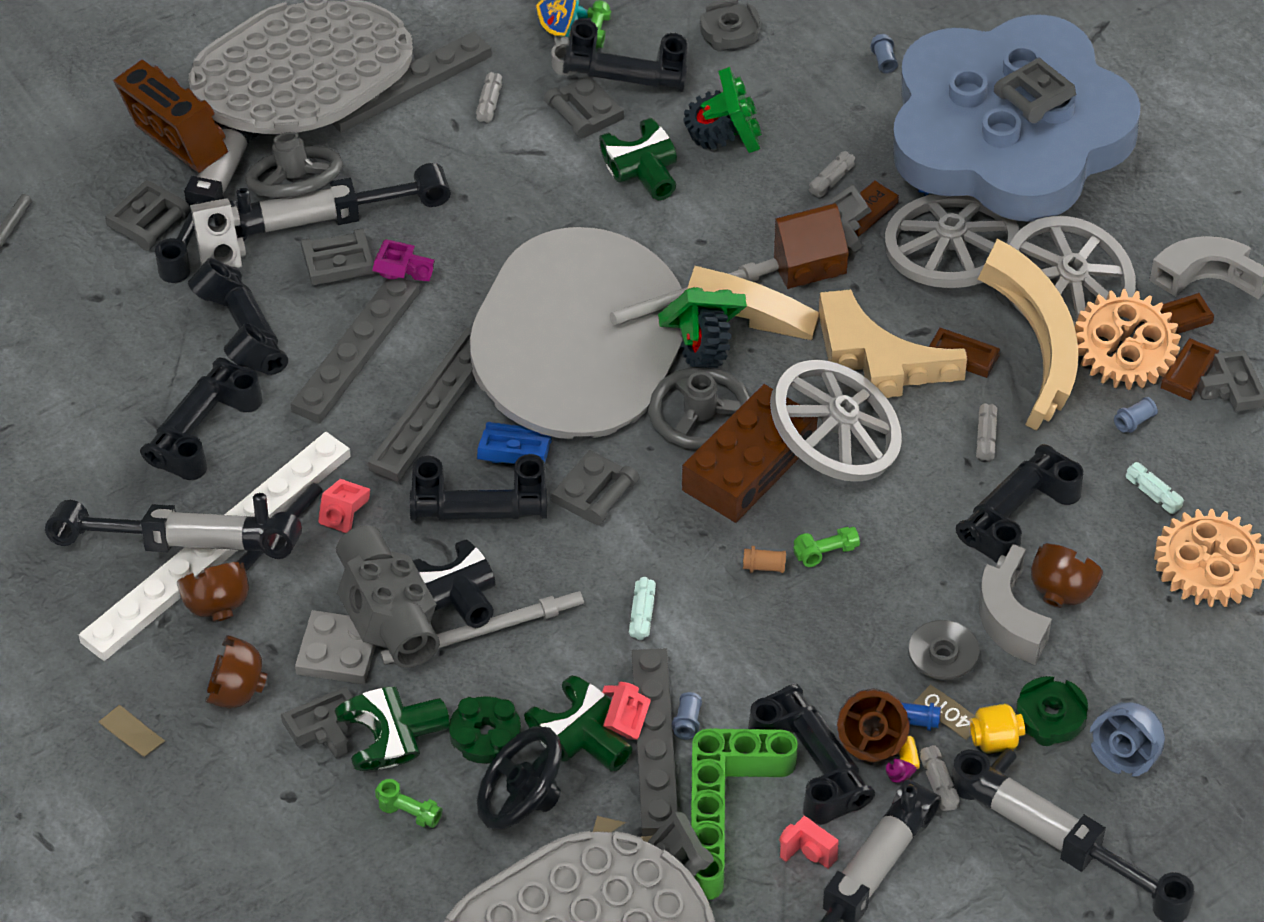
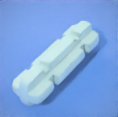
[1126,462,1184,514]
[629,577,656,640]

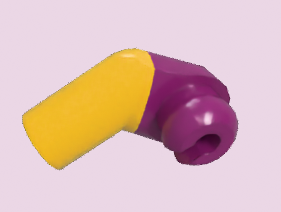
[885,736,920,783]

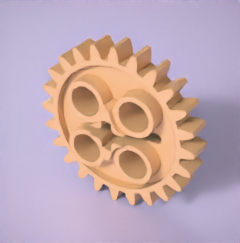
[1075,289,1181,390]
[1154,509,1264,607]

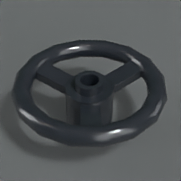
[477,726,562,829]

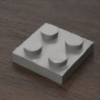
[295,610,376,684]

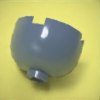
[1090,702,1165,776]

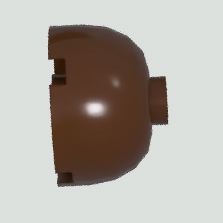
[1031,543,1103,608]
[176,562,249,622]
[205,635,267,708]
[837,688,910,762]

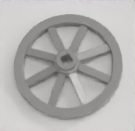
[885,194,1019,288]
[1009,216,1136,327]
[770,360,902,482]

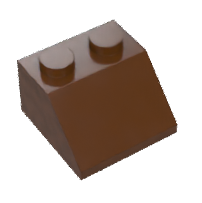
[774,203,848,289]

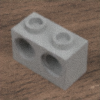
[190,198,246,268]

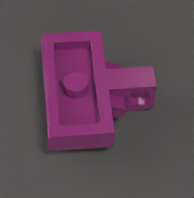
[372,239,435,281]

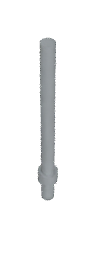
[610,258,779,325]
[380,591,584,665]

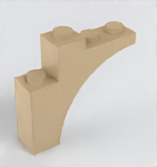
[819,290,967,398]

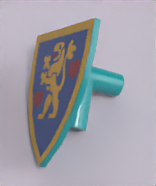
[536,0,588,37]

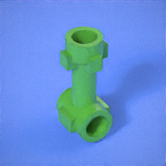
[588,1,611,49]
[793,526,860,567]
[375,779,443,828]

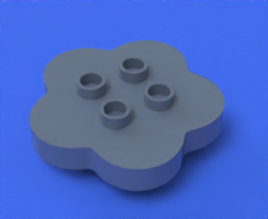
[893,15,1140,222]

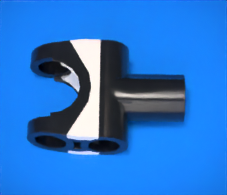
[413,539,496,628]

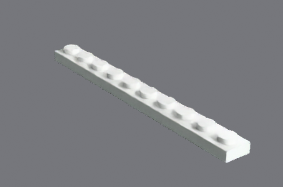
[78,432,351,661]

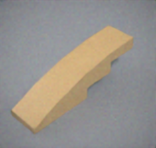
[687,266,819,340]

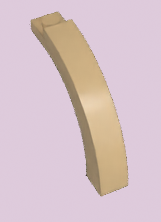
[978,239,1078,431]

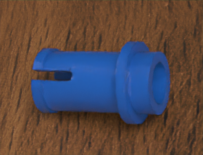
[900,701,941,731]

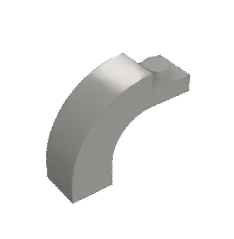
[1150,236,1264,299]
[979,544,1052,665]

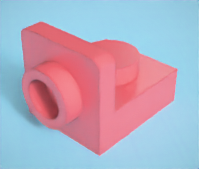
[318,479,370,533]
[602,682,651,740]
[779,816,839,869]

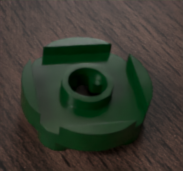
[1016,676,1088,746]
[449,696,521,764]

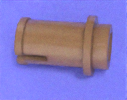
[743,546,786,573]

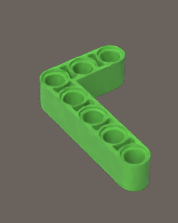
[691,729,798,900]

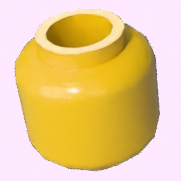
[970,704,1025,754]

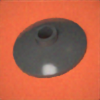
[908,620,979,680]

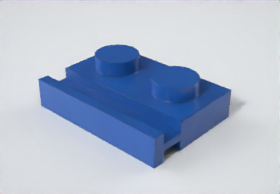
[477,422,552,464]

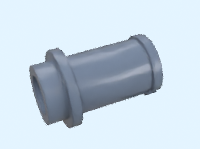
[870,34,898,73]
[1114,397,1158,433]
[672,692,702,739]

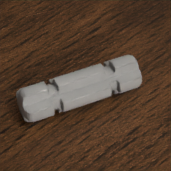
[476,72,502,123]
[809,151,855,198]
[976,403,997,462]
[920,745,960,812]

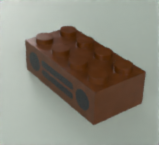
[113,59,229,173]
[682,384,818,523]

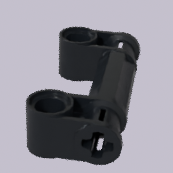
[563,18,688,92]
[188,257,289,375]
[140,357,262,480]
[955,444,1084,563]
[410,454,547,521]
[748,684,875,825]

